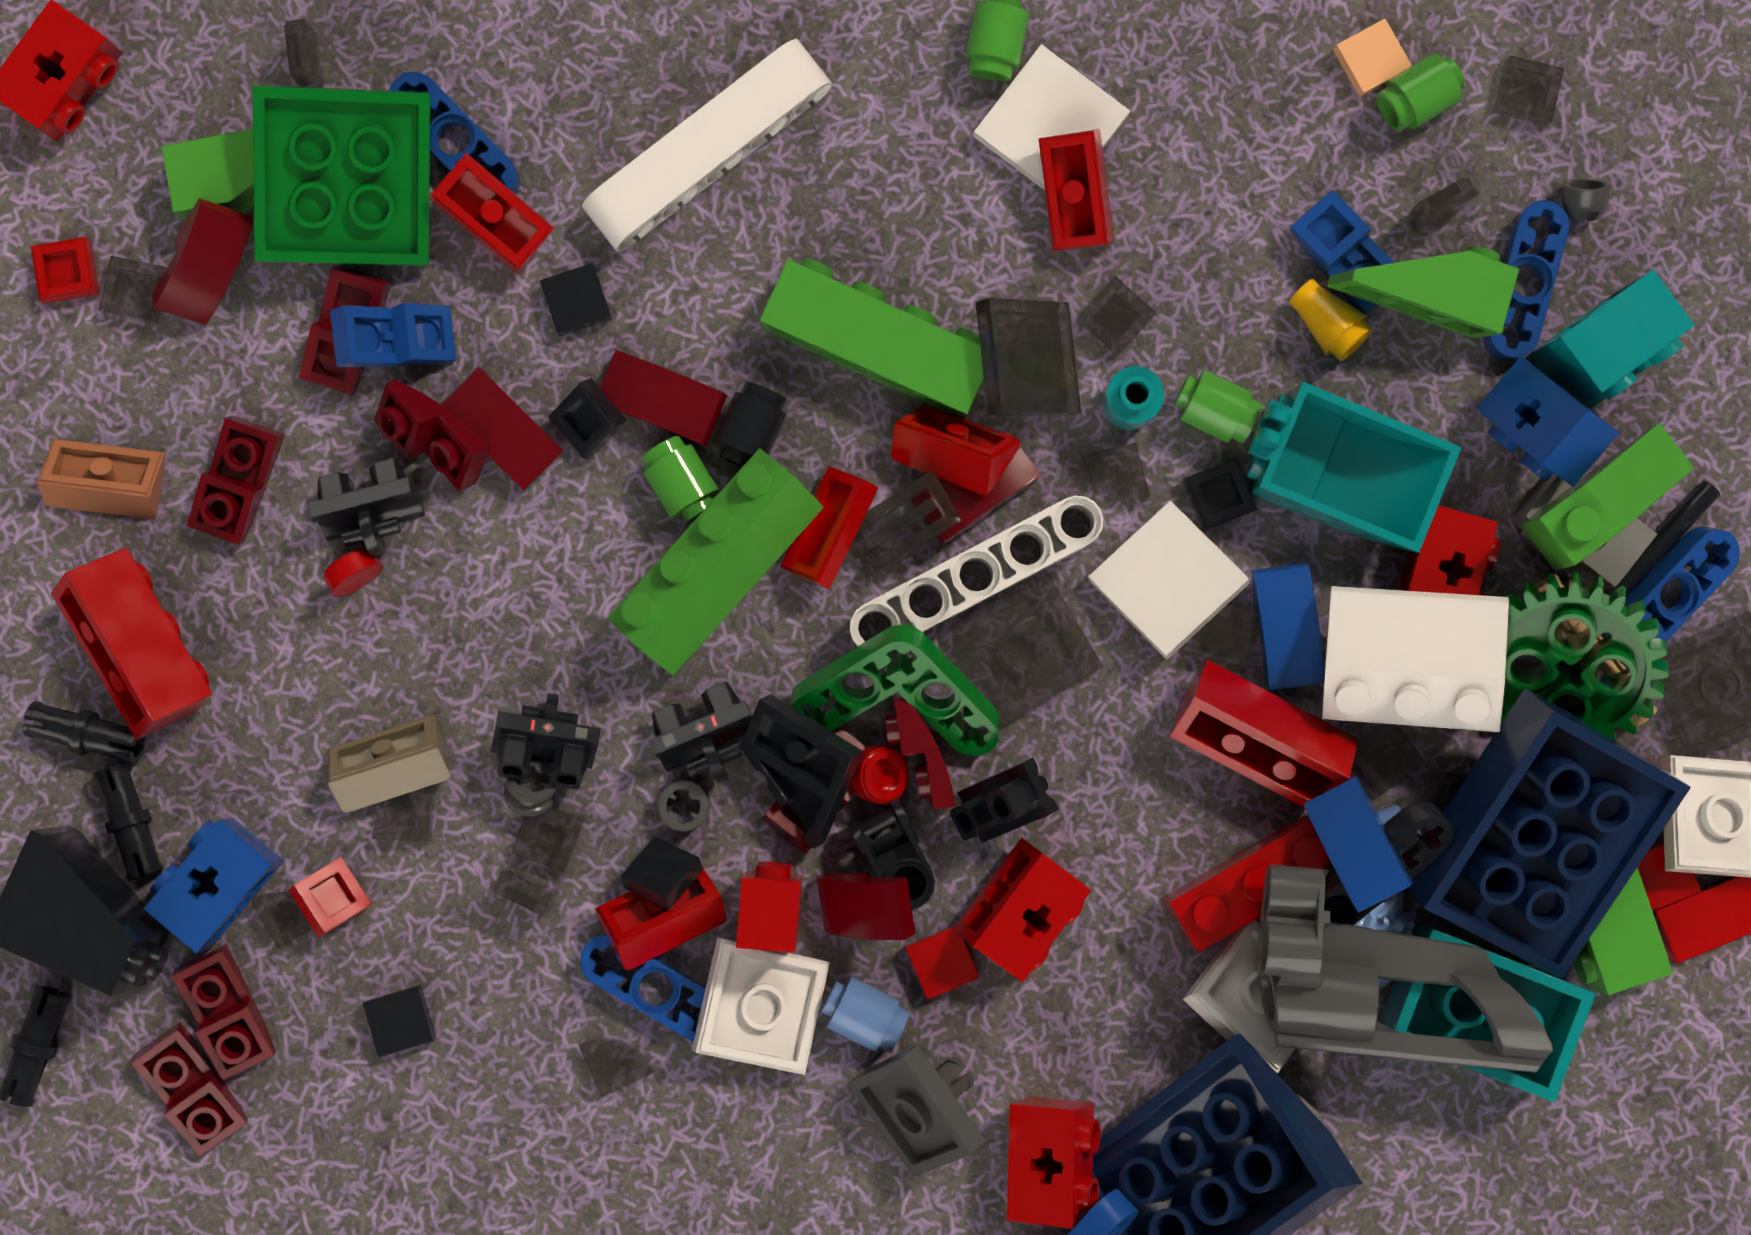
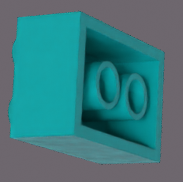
[1379,923,1596,1103]

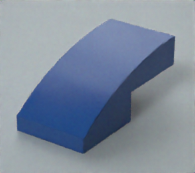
[1290,190,1394,315]
[330,303,456,367]
[1251,562,1325,691]
[1304,776,1413,913]

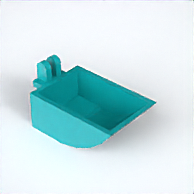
[1246,382,1462,553]

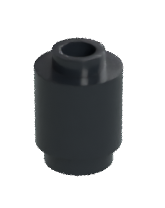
[713,381,787,467]

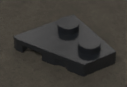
[740,694,864,849]

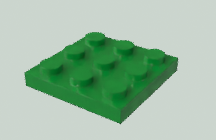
[252,85,430,266]

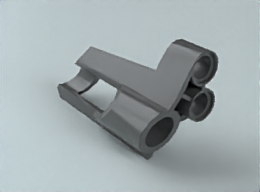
[1258,864,1553,1072]

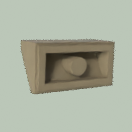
[327,715,450,813]

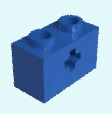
[1476,356,1619,487]
[144,818,285,953]

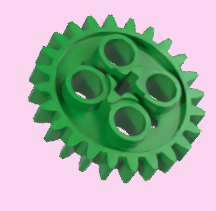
[1501,572,1669,741]

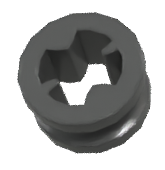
[504,759,557,816]
[658,780,710,832]

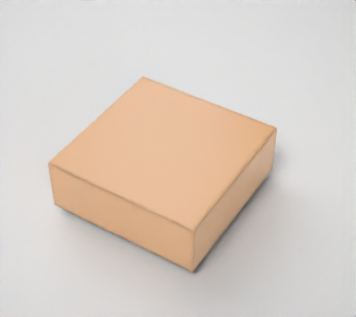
[1333,19,1412,98]

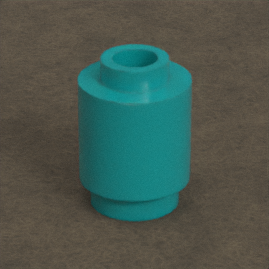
[1102,366,1164,430]

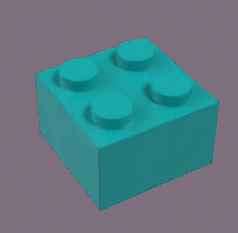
[1529,269,1695,408]

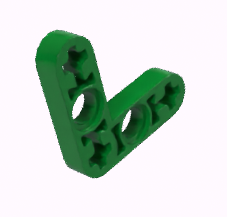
[789,625,1000,756]

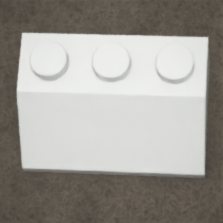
[1322,586,1509,732]

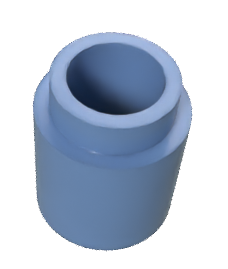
[821,976,910,1053]

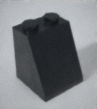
[0,826,169,996]

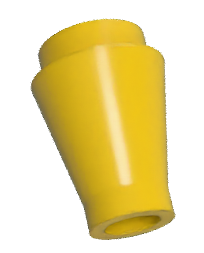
[1289,279,1373,362]

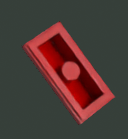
[1038,129,1114,252]
[429,153,554,275]
[891,403,1021,495]
[595,867,727,970]

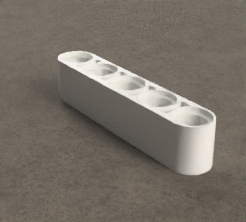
[582,39,833,252]
[850,495,1103,647]

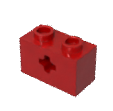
[0,0,122,142]
[1397,505,1501,596]
[953,838,1092,983]
[736,861,803,953]
[1007,1097,1101,1228]

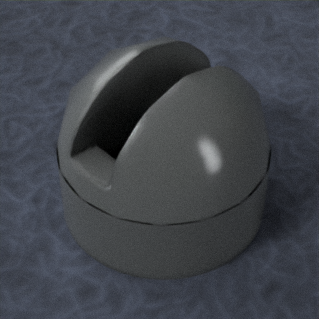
[1562,178,1610,222]

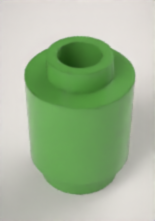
[965,0,1030,82]
[1376,53,1465,132]
[1174,369,1263,444]
[641,435,720,524]

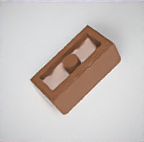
[37,439,166,520]

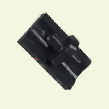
[308,458,425,557]
[649,682,753,784]
[491,693,601,789]
[950,757,1059,843]

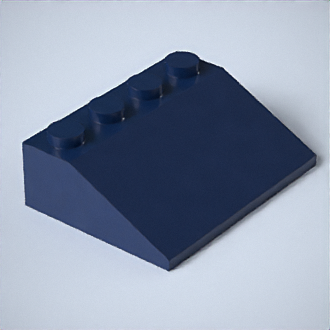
[1407,688,1691,979]
[1093,1034,1363,1235]

